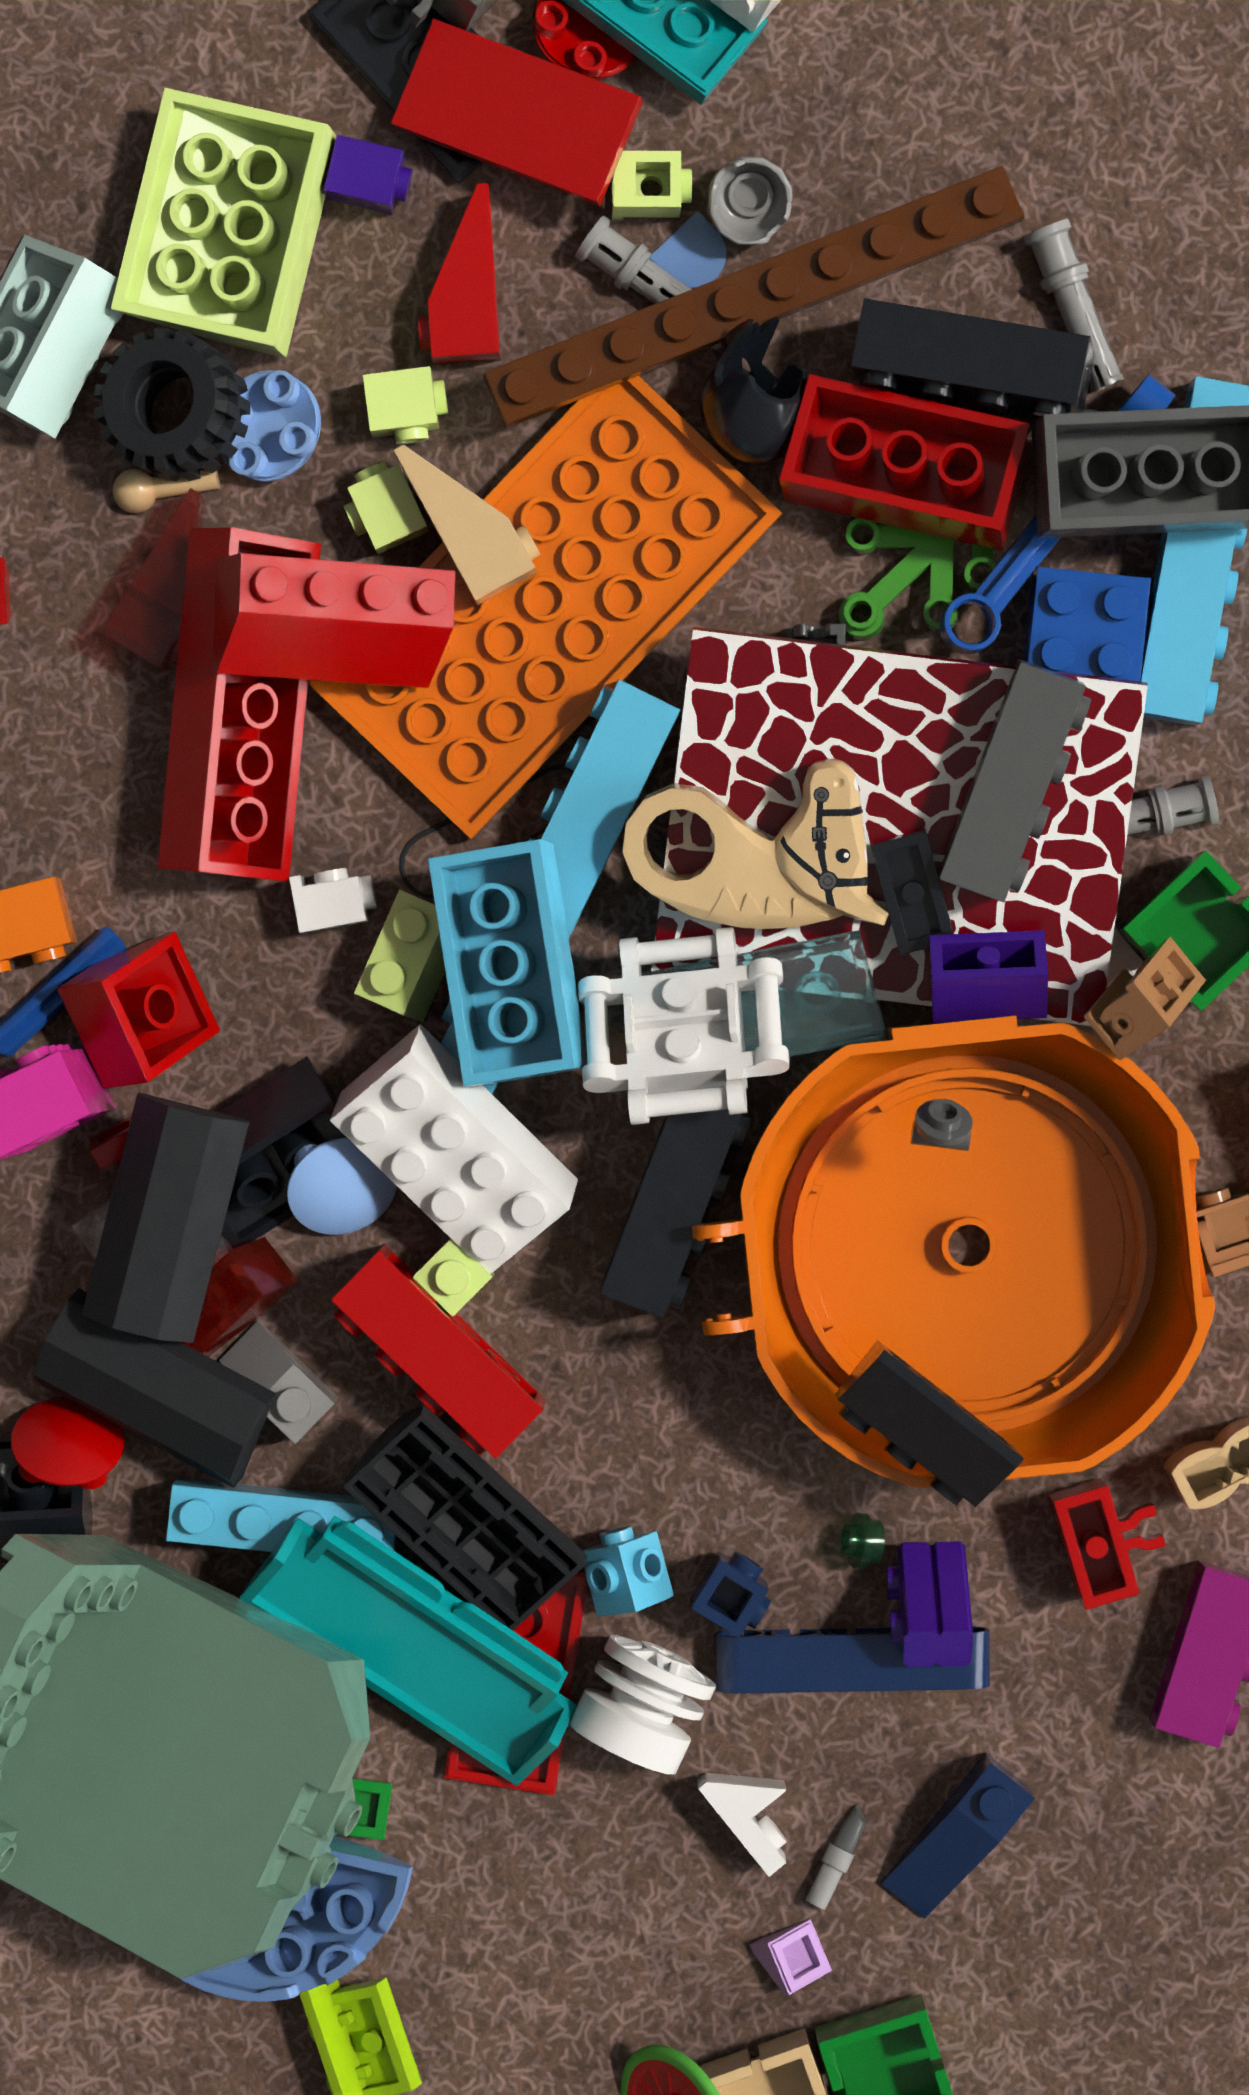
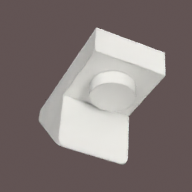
[697,1773,787,1877]

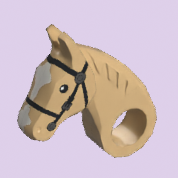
[622,758,889,929]

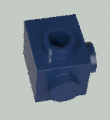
[690,1551,771,1638]

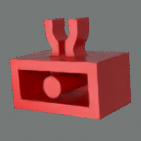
[1047,1478,1166,1610]

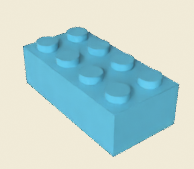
[428,839,587,1086]

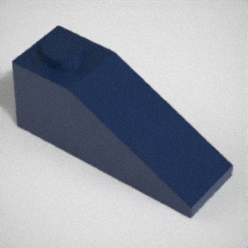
[881,1752,1035,1919]

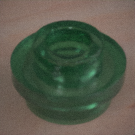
[840,1513,885,1569]

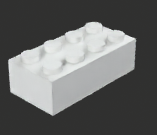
[330,1024,578,1274]

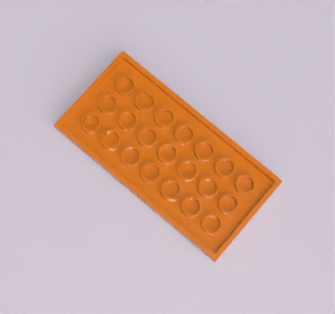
[308,376,782,840]

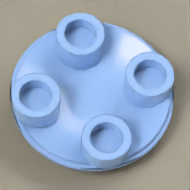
[222,370,321,482]
[287,1137,397,1235]

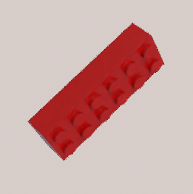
[157,527,321,882]

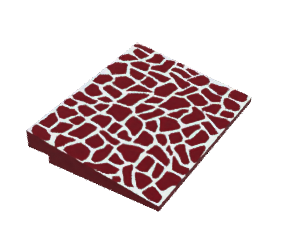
[651,627,1148,1026]

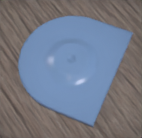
[650,211,726,288]

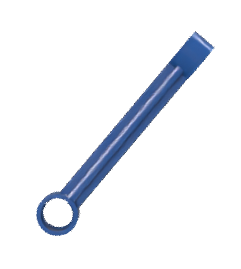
[939,374,1175,655]

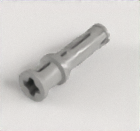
[574,215,721,350]
[1022,218,1124,393]
[1127,775,1219,836]

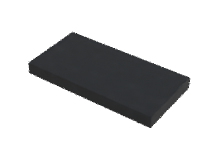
[308,0,483,184]

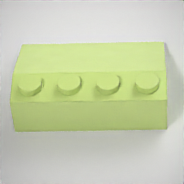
[111,88,337,358]

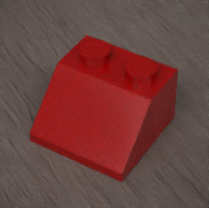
[58,931,220,1089]

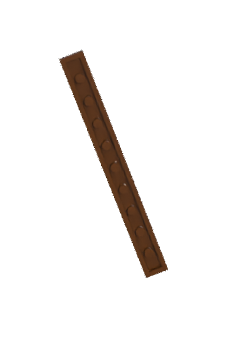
[483,165,1024,429]

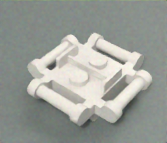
[578,927,789,1125]

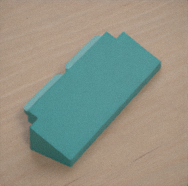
[239,1515,578,1786]

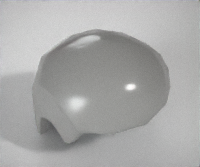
[707,156,792,245]

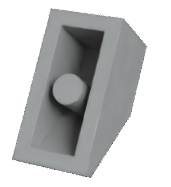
[219,1320,338,1444]

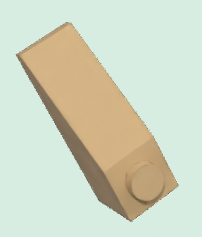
[394,444,540,606]

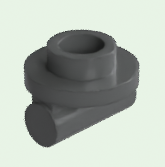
[910,1099,973,1151]

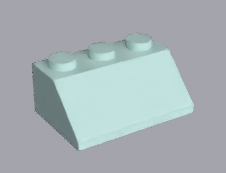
[0,235,123,438]

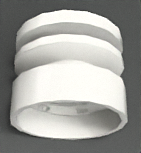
[570,1635,716,1774]

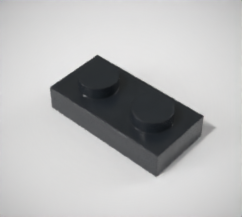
[870,828,954,955]

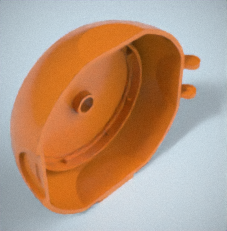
[691,1016,1215,1488]

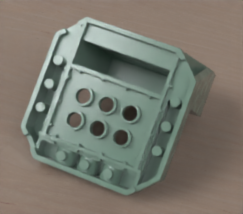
[0,1534,370,1979]

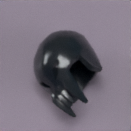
[700,317,808,465]

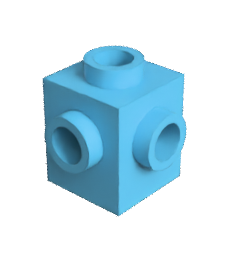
[583,1526,674,1617]

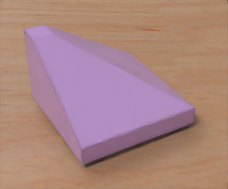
[749,1919,832,1995]

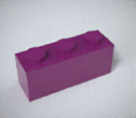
[1149,1560,1249,1748]

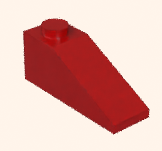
[418,183,501,365]

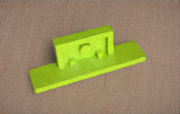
[299,1977,422,2095]

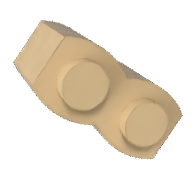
[1163,1416,1249,1510]

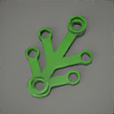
[839,518,996,641]

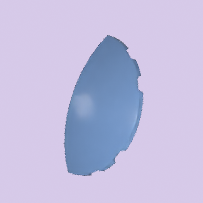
[181,1836,413,2002]

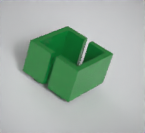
[1116,851,1249,1011]
[815,1994,953,2095]

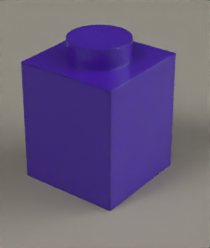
[324,135,413,215]

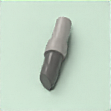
[805,1804,867,1910]

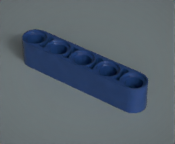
[715,1626,990,1693]

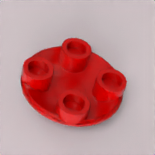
[532,0,636,79]
[11,1397,124,1489]

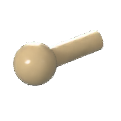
[113,468,220,514]

